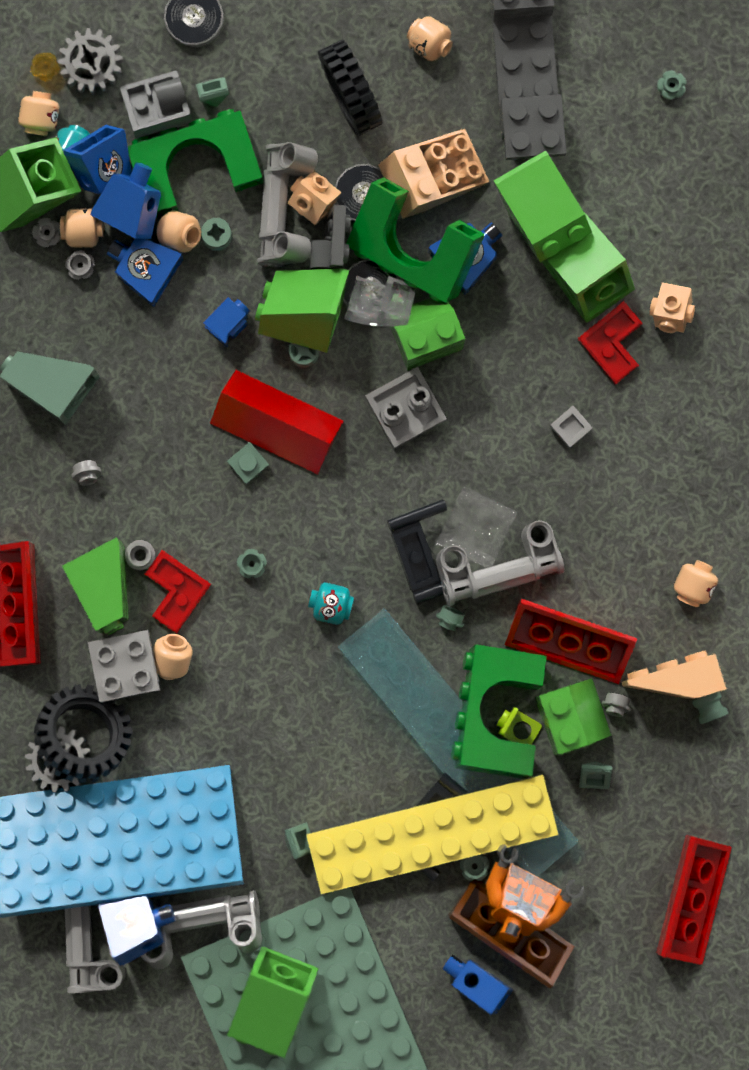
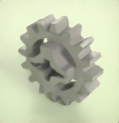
[58,28,123,95]
[25,726,91,792]

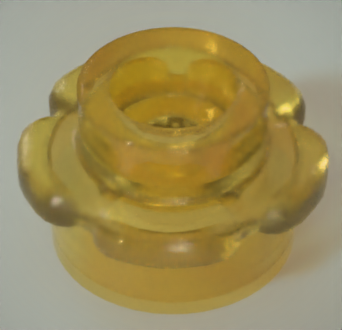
[30,52,60,81]

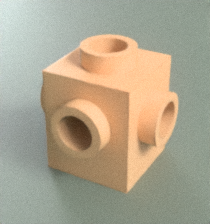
[287,171,342,225]
[650,282,695,333]

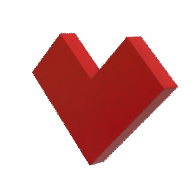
[577,301,643,385]
[145,550,212,633]

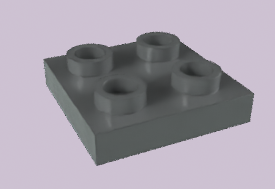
[120,70,193,139]
[310,205,351,270]

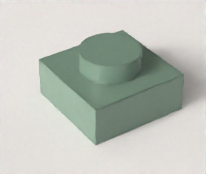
[227,442,269,485]

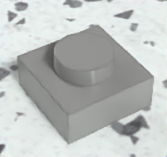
[550,406,592,448]

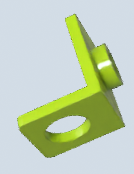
[497,707,542,745]

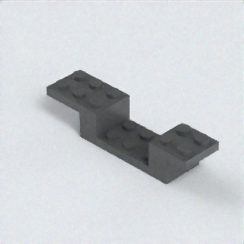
[490,0,566,160]

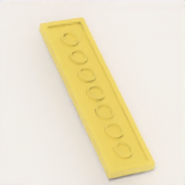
[306,775,558,894]

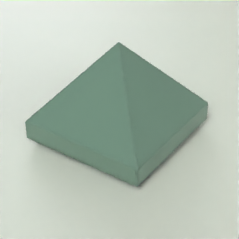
[196,77,229,107]
[579,761,612,789]
[285,822,311,859]

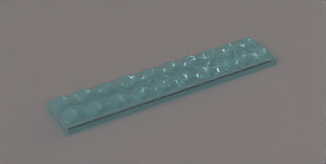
[338,608,579,877]

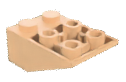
[378,129,489,218]
[622,650,726,699]

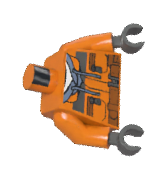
[486,844,584,943]

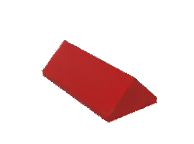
[210,370,344,475]
[0,541,41,667]
[505,599,637,684]
[656,835,732,965]

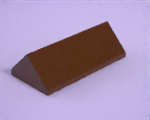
[448,879,575,989]

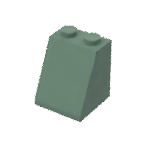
[0,352,100,425]

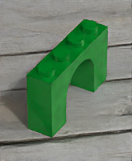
[128,109,264,218]
[346,177,485,303]
[451,644,546,779]

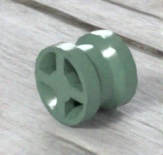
[201,218,232,251]
[289,343,319,368]
[692,691,729,724]

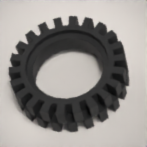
[318,40,383,136]
[34,684,132,783]

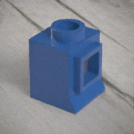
[203,297,250,348]

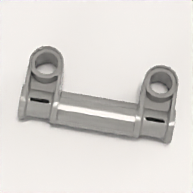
[257,142,318,267]
[436,521,565,606]
[141,890,262,969]
[65,905,126,993]

